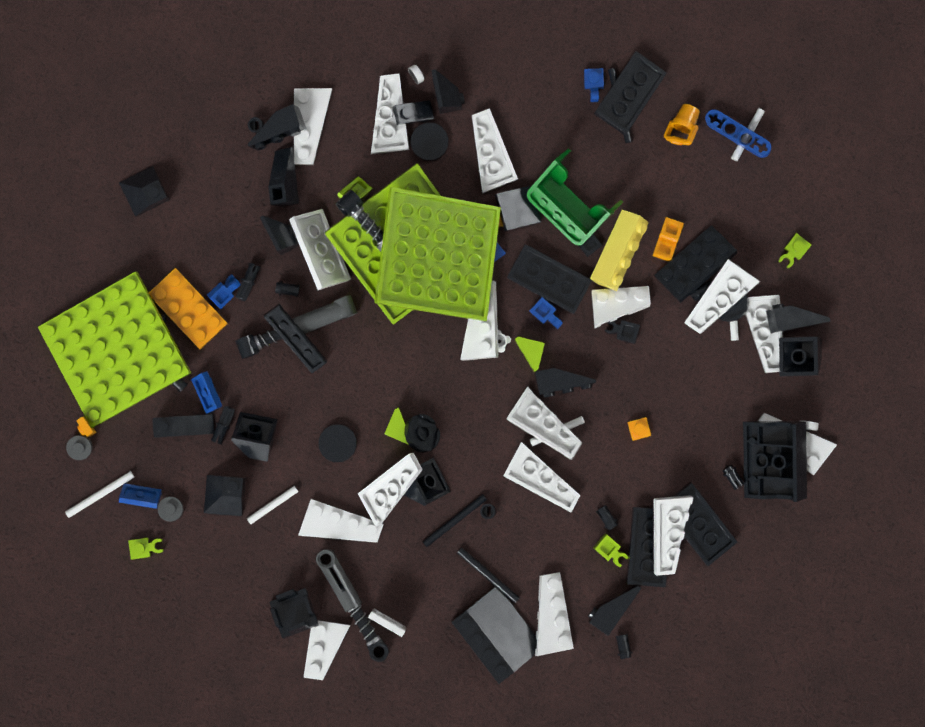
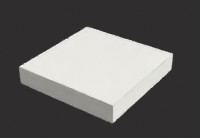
[368,609,406,637]

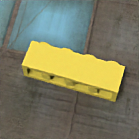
[590,210,649,291]

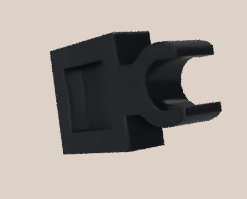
[605,320,641,345]

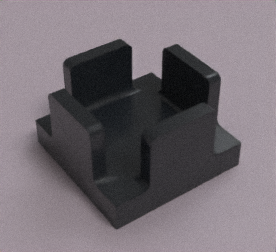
[269,588,319,639]

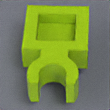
[778,233,811,268]
[593,533,628,567]
[128,538,164,560]

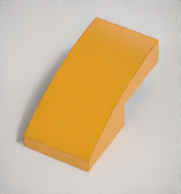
[652,217,684,262]

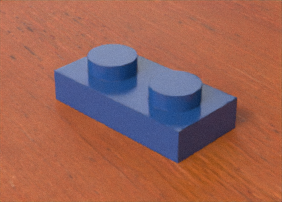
[191,371,222,414]
[119,483,161,509]

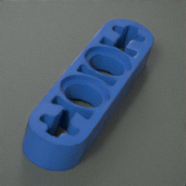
[705,110,771,158]

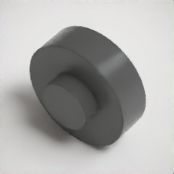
[66,434,93,460]
[158,497,184,522]

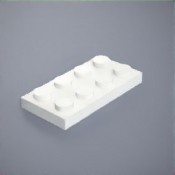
[289,209,351,290]

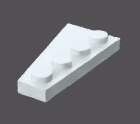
[371,74,409,154]
[472,108,518,194]
[685,260,761,334]
[507,387,582,460]
[758,413,837,475]
[503,442,580,512]
[654,495,693,576]
[298,499,384,542]

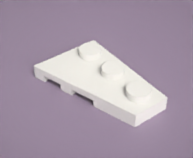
[591,286,651,328]

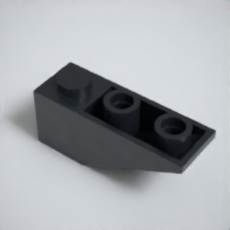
[248,104,306,151]
[268,147,299,207]
[534,368,596,398]

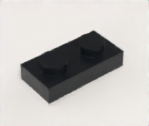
[393,100,434,125]

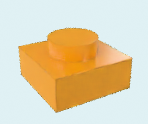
[76,416,97,437]
[627,417,651,441]

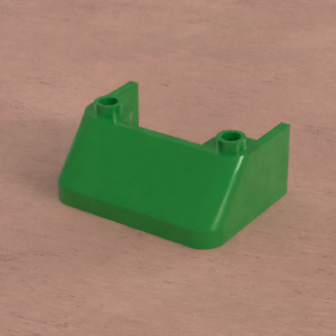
[527,148,623,245]

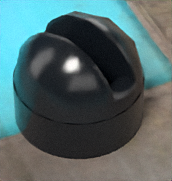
[248,117,264,133]
[480,504,496,519]

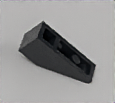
[766,303,830,333]
[153,415,214,438]
[588,585,641,636]

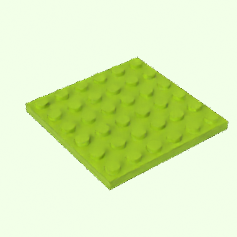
[324,163,441,325]
[375,187,501,321]
[38,272,191,428]

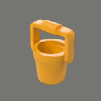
[664,104,700,145]

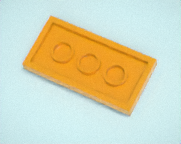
[149,268,228,350]

